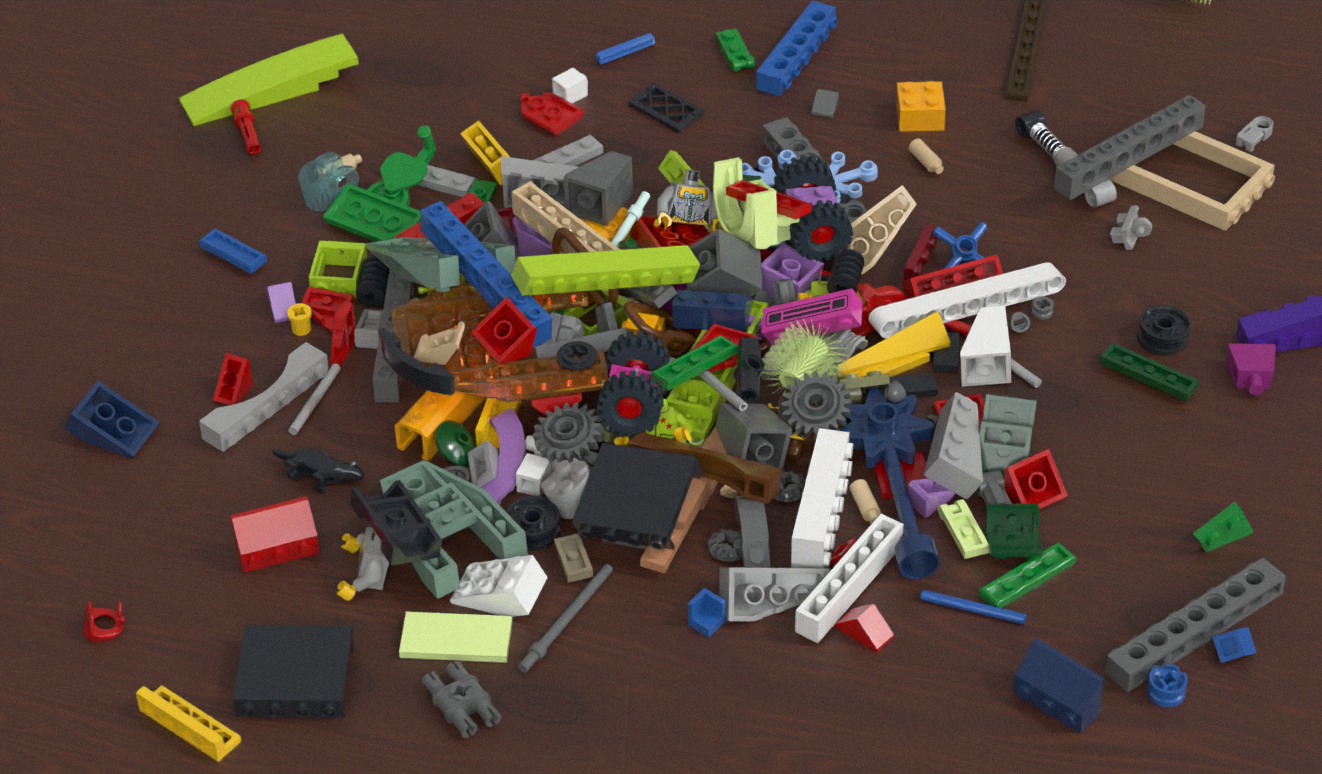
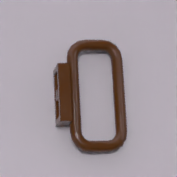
[552,227,619,310]
[624,301,696,358]

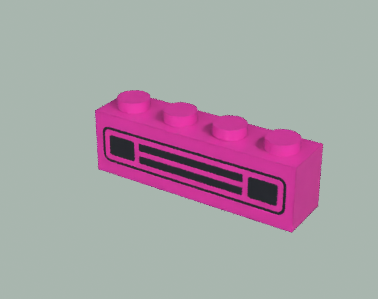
[762,288,862,345]

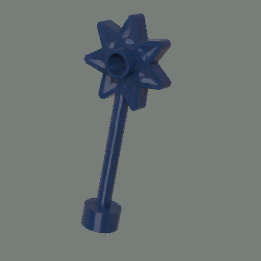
[839,387,940,579]

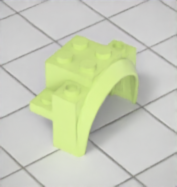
[713,157,799,249]

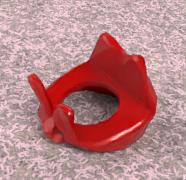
[83,601,125,642]

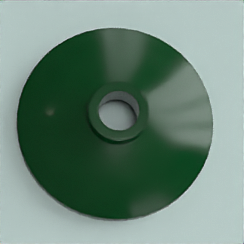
[435,420,477,467]

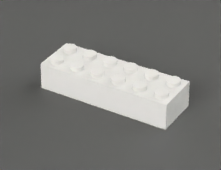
[791,428,853,568]

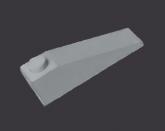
[719,567,830,621]

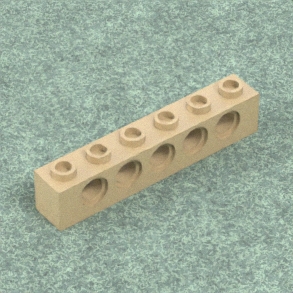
[512,182,620,254]

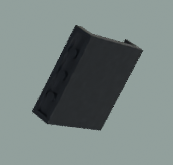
[572,443,703,550]
[233,625,354,719]

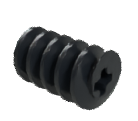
[827,249,865,293]
[356,255,390,307]

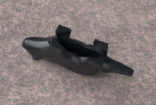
[272,448,364,494]

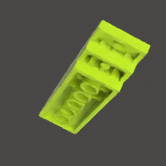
[179,33,359,126]
[666,300,769,441]

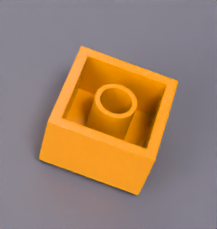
[896,81,946,132]

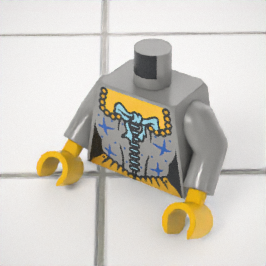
[654,170,724,233]
[337,527,389,601]

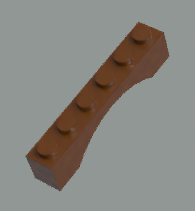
[628,432,782,504]

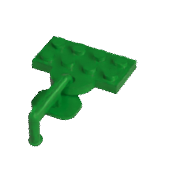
[323,125,436,242]

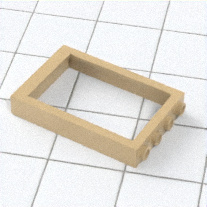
[1109,132,1275,231]

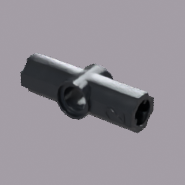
[733,336,765,404]

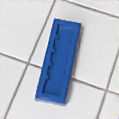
[199,229,267,274]

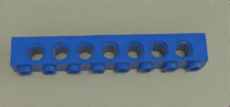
[420,201,552,348]

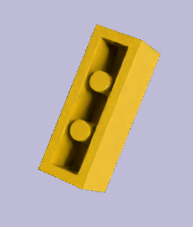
[460,121,509,186]

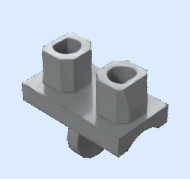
[1110,205,1152,250]

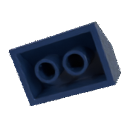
[672,290,753,332]
[1013,638,1104,733]

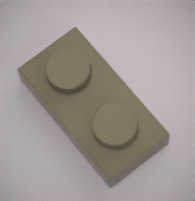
[554,534,593,583]

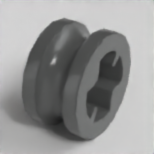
[1032,296,1054,320]

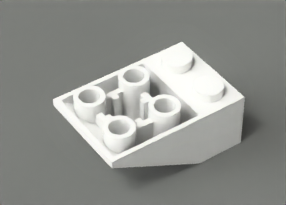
[450,555,547,617]

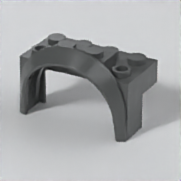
[521,302,628,383]

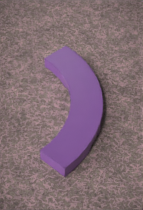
[481,408,527,505]

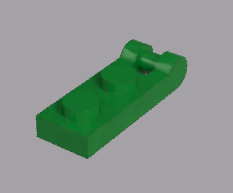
[716,29,755,72]

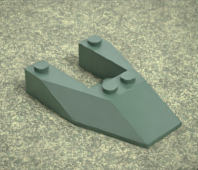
[366,237,515,292]
[380,460,528,599]

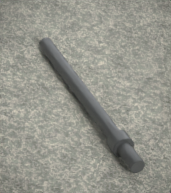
[518,564,613,673]

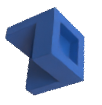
[688,588,725,637]
[1213,627,1256,663]

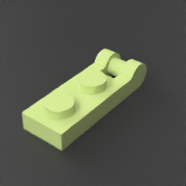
[938,499,989,559]

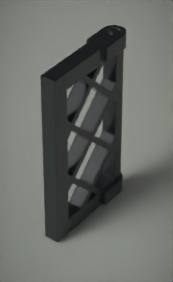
[629,83,705,133]

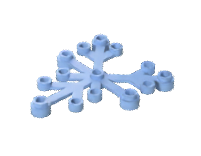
[742,150,878,247]

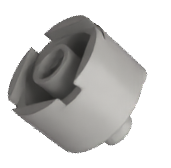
[541,460,591,519]

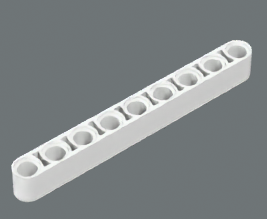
[868,262,1066,338]

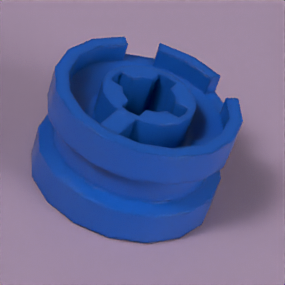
[1147,664,1187,707]

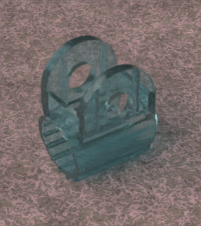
[297,152,359,211]

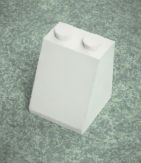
[960,306,1011,387]

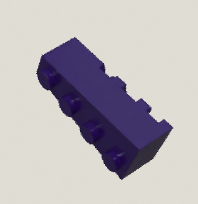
[1236,294,1322,352]

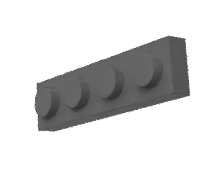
[619,285,677,308]

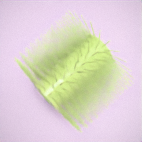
[762,319,849,405]

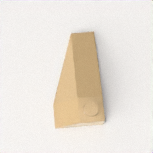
[839,185,917,274]

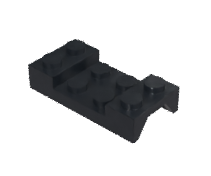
[350,480,442,565]

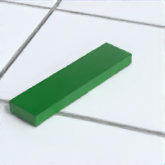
[650,335,738,391]
[979,542,1076,608]

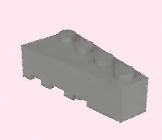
[501,156,578,209]
[924,392,983,500]

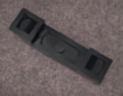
[379,328,455,395]

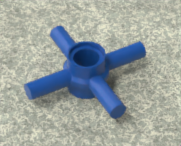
[933,222,988,269]

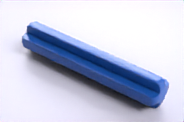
[596,33,655,65]

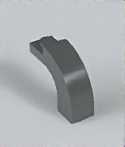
[733,495,771,568]

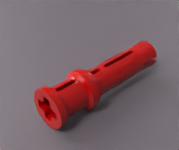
[230,99,261,155]

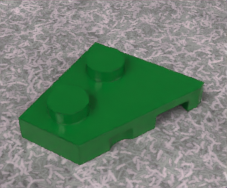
[1193,502,1254,552]

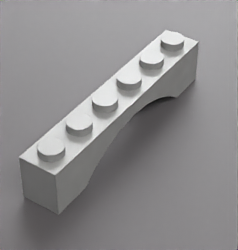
[199,342,329,452]

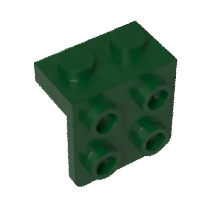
[985,504,1043,559]

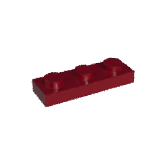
[904,224,938,280]

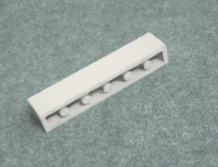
[795,514,903,643]

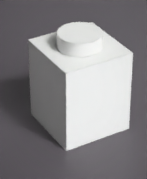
[552,68,588,103]
[516,453,552,496]

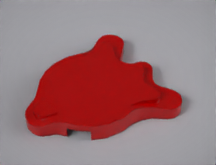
[851,284,909,336]

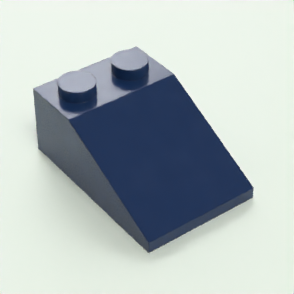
[65,381,160,459]

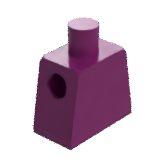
[1226,344,1276,395]

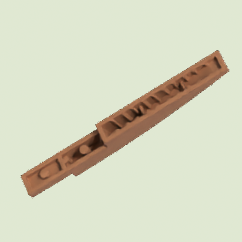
[640,426,727,573]

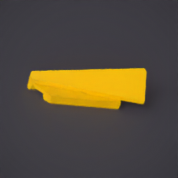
[837,312,951,380]

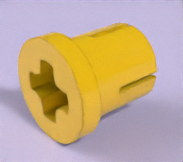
[287,303,312,336]

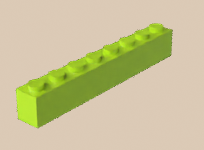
[511,245,700,296]

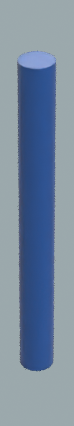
[921,590,1027,625]

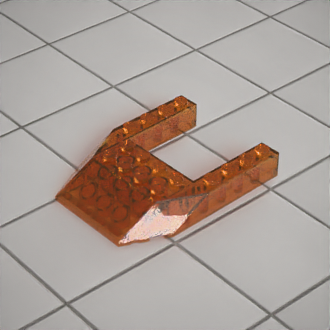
[391,283,608,402]

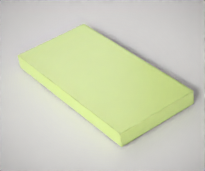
[399,612,512,663]

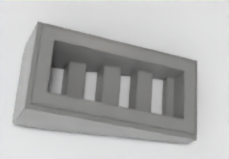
[355,309,383,349]
[467,441,498,488]

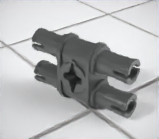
[422,661,502,738]

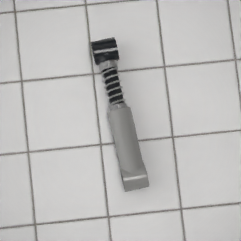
[1015,110,1117,208]

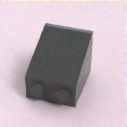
[564,151,633,226]
[464,201,520,263]
[687,229,763,296]
[716,403,792,469]

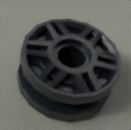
[1137,305,1191,356]
[506,495,560,551]

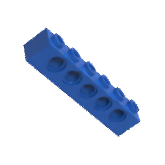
[756,0,838,96]

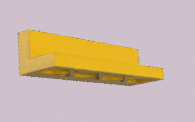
[475,363,526,455]
[136,685,241,762]

